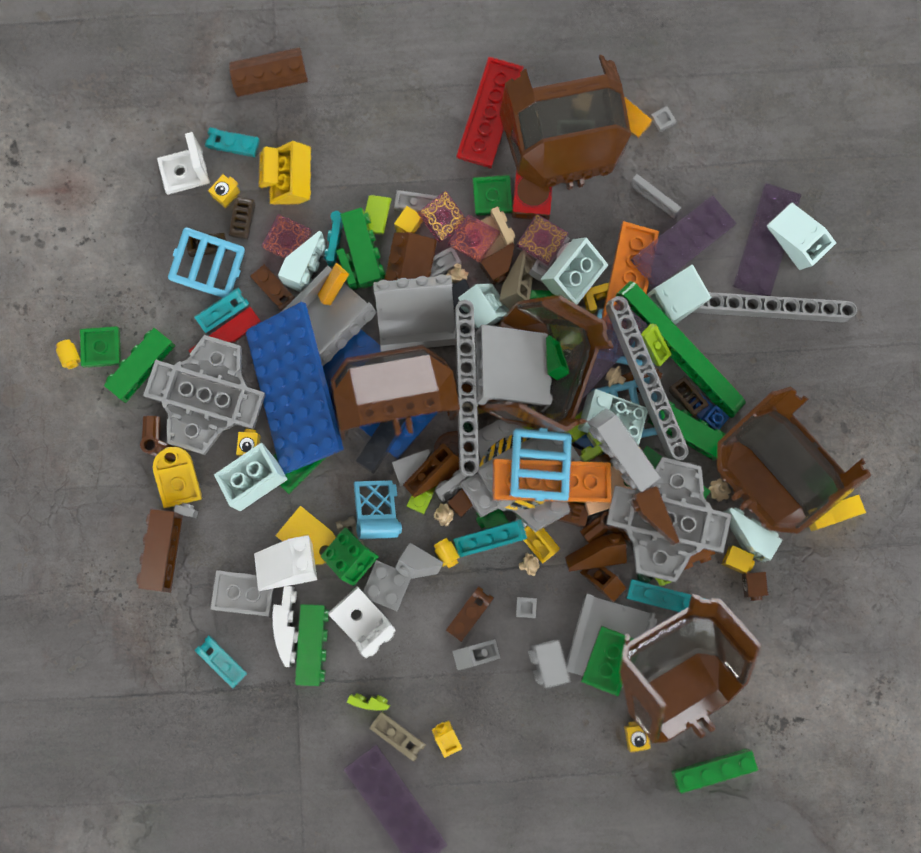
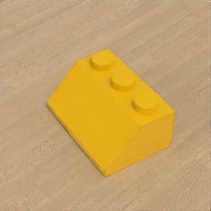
[270,141,311,205]

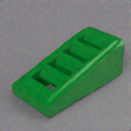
[546,336,569,380]

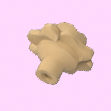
[446,264,469,283]
[605,366,626,387]
[708,478,731,502]
[434,503,454,526]
[519,553,540,576]

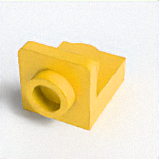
[432,721,462,758]

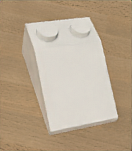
[254,535,317,591]

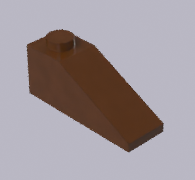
[403,443,459,498]
[631,486,680,545]
[565,533,627,572]

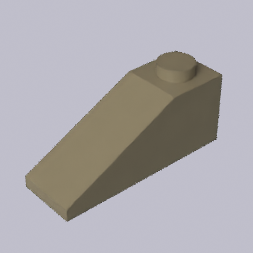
[499,250,536,309]

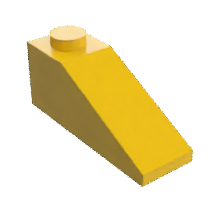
[809,495,866,531]

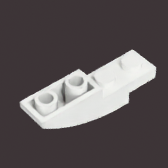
[273,586,299,667]

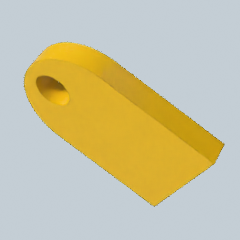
[153,447,203,508]
[276,506,336,565]

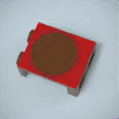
[512,169,552,221]

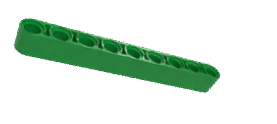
[616,281,746,418]

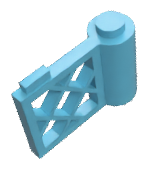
[354,480,402,539]

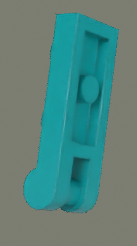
[205,127,260,157]
[324,211,343,267]
[194,288,249,333]
[195,635,248,688]

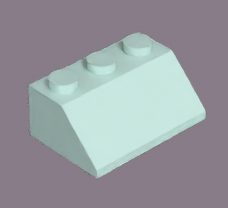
[541,238,608,305]
[214,443,288,511]

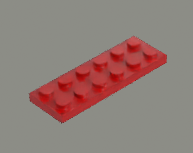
[456,57,524,169]

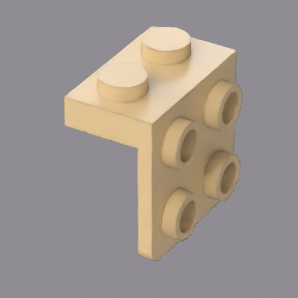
[465,207,515,260]

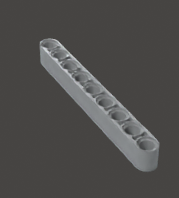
[692,292,857,322]
[606,296,688,460]
[455,300,479,477]

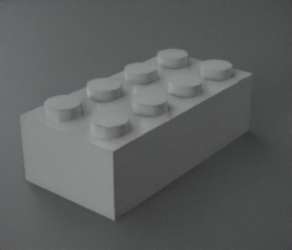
[587,408,660,492]
[528,640,570,688]

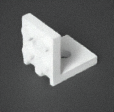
[157,132,210,195]
[328,586,396,658]

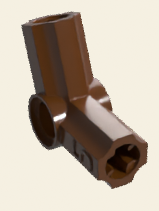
[140,416,176,462]
[580,511,630,543]

